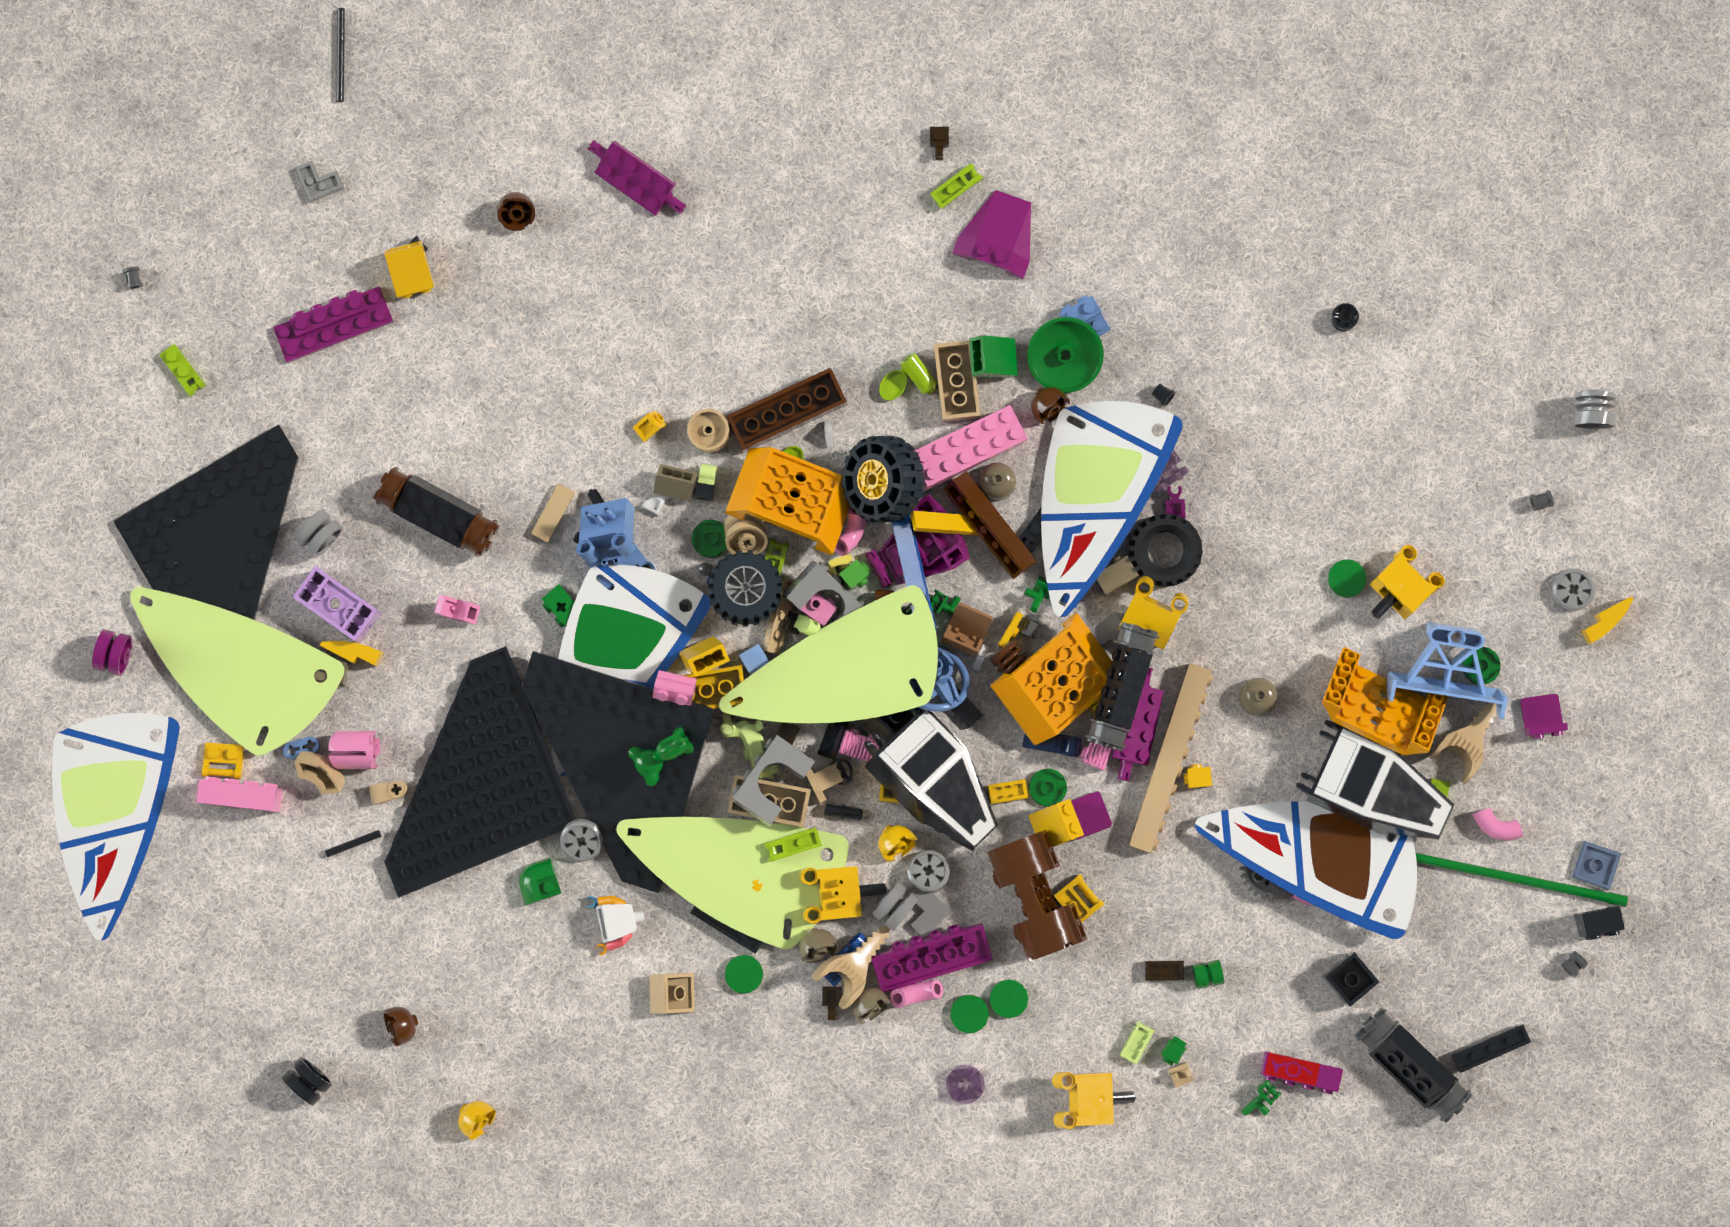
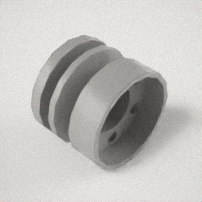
[1574,390,1616,429]

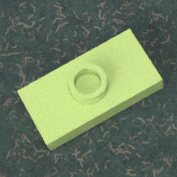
[1119,1021,1155,1065]

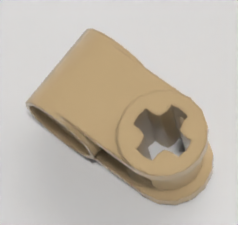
[369,781,408,805]

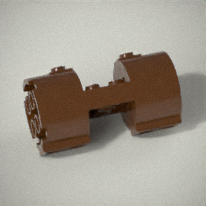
[987,830,1088,962]

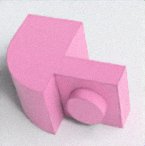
[434,594,481,625]

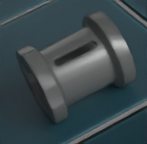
[122,267,143,290]
[1530,490,1554,511]
[1019,615,1041,639]

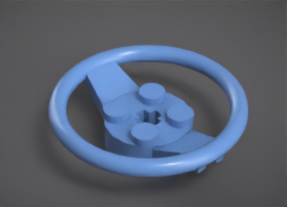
[918,644,970,712]

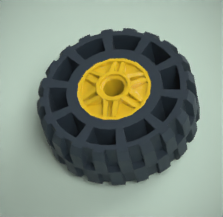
[842,436,925,523]

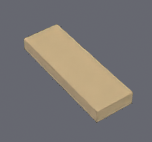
[531,483,575,543]

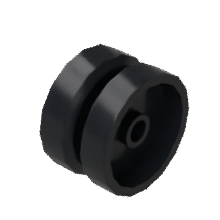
[282,1057,332,1106]

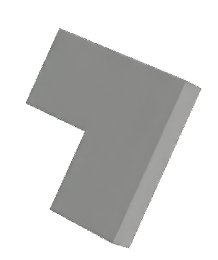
[295,161,344,203]
[1090,613,1121,647]
[911,890,951,937]

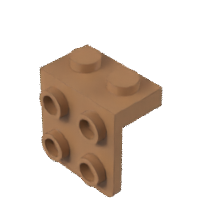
[941,603,993,657]

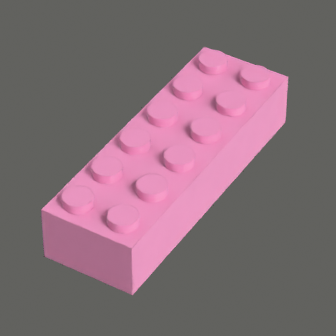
[914,405,1028,492]

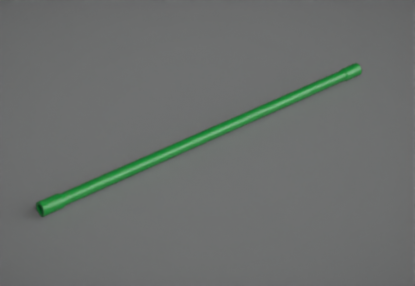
[1416,853,1628,907]

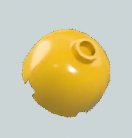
[878,825,917,862]
[458,1100,496,1140]

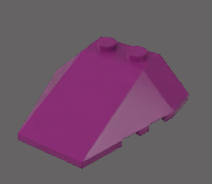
[952,190,1031,279]
[878,494,970,585]

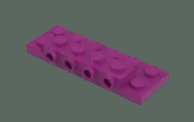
[273,286,394,363]
[871,923,993,993]

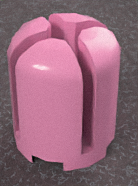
[328,731,380,769]

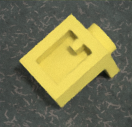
[827,554,853,577]

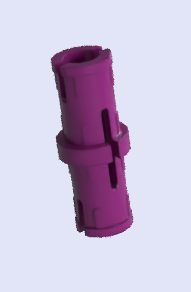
[865,549,893,589]

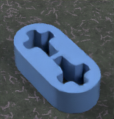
[283,737,320,760]

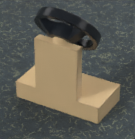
[806,758,854,804]

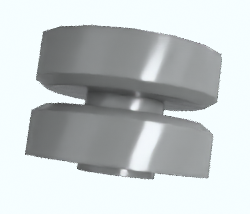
[294,509,343,558]
[872,882,919,931]

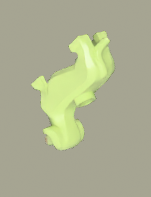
[719,712,779,781]

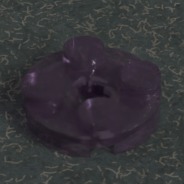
[946,1064,985,1104]

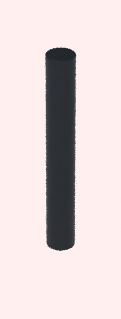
[325,830,382,857]

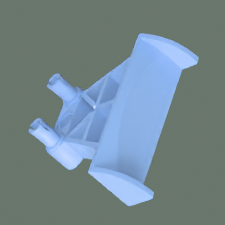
[1387,621,1508,719]

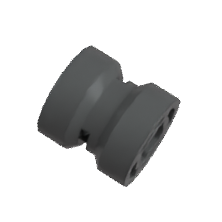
[1561,951,1588,978]

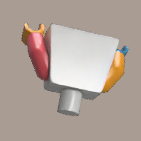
[587,895,644,955]

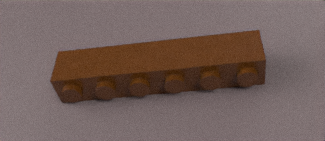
[943,471,1037,580]

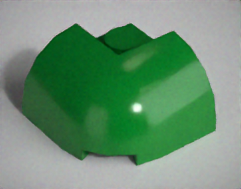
[519,857,562,906]

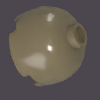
[978,462,1016,501]
[1239,678,1278,716]
[799,928,839,963]
[851,987,891,1024]

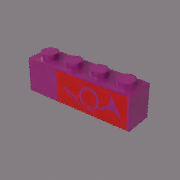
[1260,1051,1343,1095]

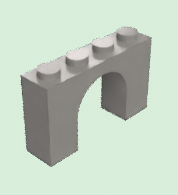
[782,561,867,624]
[731,735,815,827]

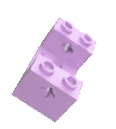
[293,566,382,644]

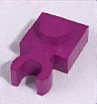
[1165,486,1186,518]

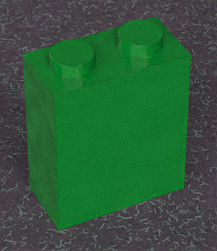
[969,335,1018,379]

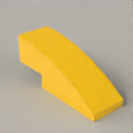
[1581,596,1634,645]
[320,641,384,667]

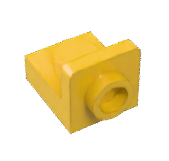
[632,411,667,442]

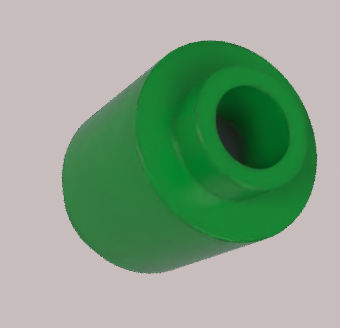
[1160,1036,1187,1066]

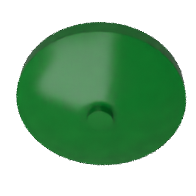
[1027,316,1104,393]

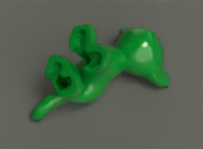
[628,727,694,787]

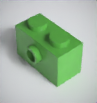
[839,560,870,591]

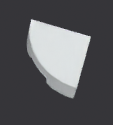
[823,420,834,447]
[641,496,667,516]
[972,644,989,671]

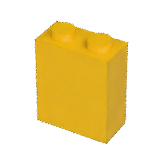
[384,241,434,299]
[679,636,730,677]
[1028,799,1084,847]

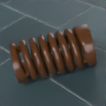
[989,639,1029,676]

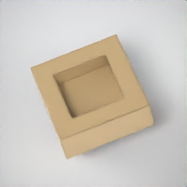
[1168,1062,1194,1088]

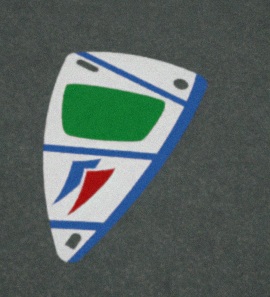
[552,565,711,776]

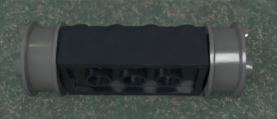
[1085,622,1159,751]
[1354,1007,1473,1123]

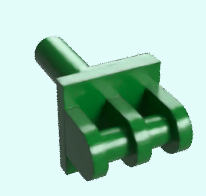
[1024,575,1050,613]
[930,589,961,615]
[1241,1080,1281,1116]

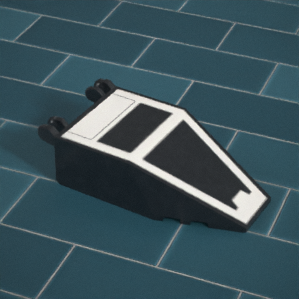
[864,707,998,851]
[1296,720,1455,840]

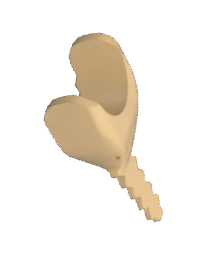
[1428,702,1497,784]
[811,925,890,1009]

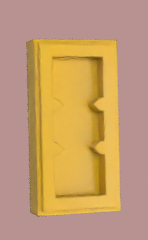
[998,612,1023,649]
[987,779,1028,804]

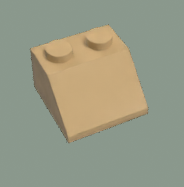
[649,973,695,1014]

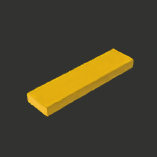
[910,511,978,536]

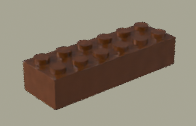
[727,367,847,453]

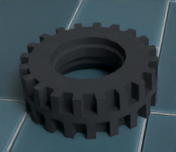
[1129,514,1203,587]

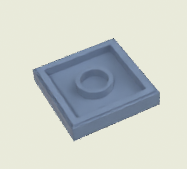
[1572,841,1622,890]

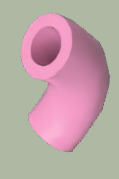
[835,508,867,556]
[1473,808,1523,841]
[890,980,943,1008]

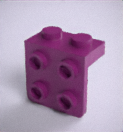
[1520,694,1568,739]
[1071,791,1112,840]

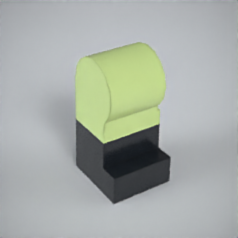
[694,463,717,501]
[782,611,820,636]

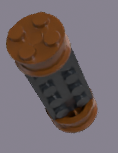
[373,467,500,558]

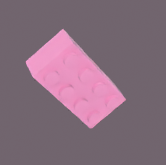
[196,776,283,812]

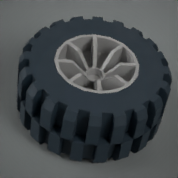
[708,550,782,627]

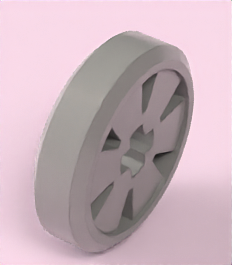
[1551,568,1595,611]
[560,819,603,861]
[907,850,950,893]

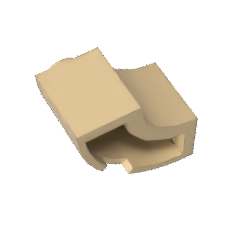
[295,751,345,794]

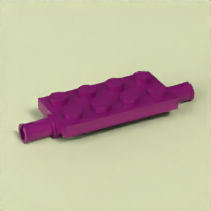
[587,140,687,216]
[1112,668,1164,781]

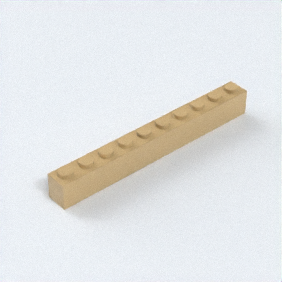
[1128,663,1213,853]

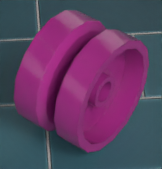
[92,629,132,676]

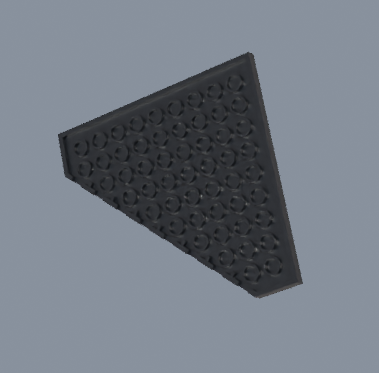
[113,425,299,620]
[384,646,576,898]
[522,651,715,893]

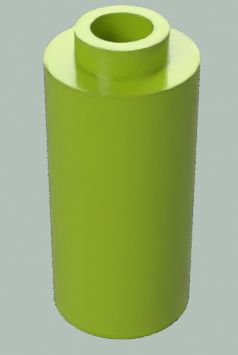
[900,352,937,395]

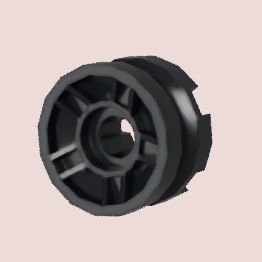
[1331,303,1359,332]

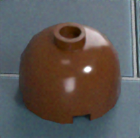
[497,192,535,231]
[1031,387,1070,424]
[384,1006,418,1047]

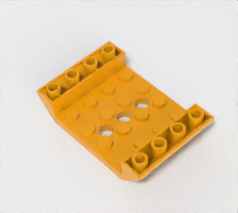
[725,447,850,555]
[990,612,1112,745]
[1322,647,1448,755]

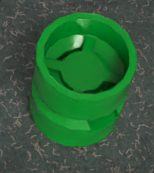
[1192,960,1224,989]

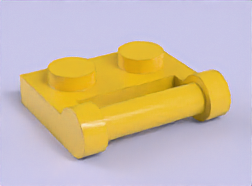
[202,742,244,780]
[1054,874,1105,922]

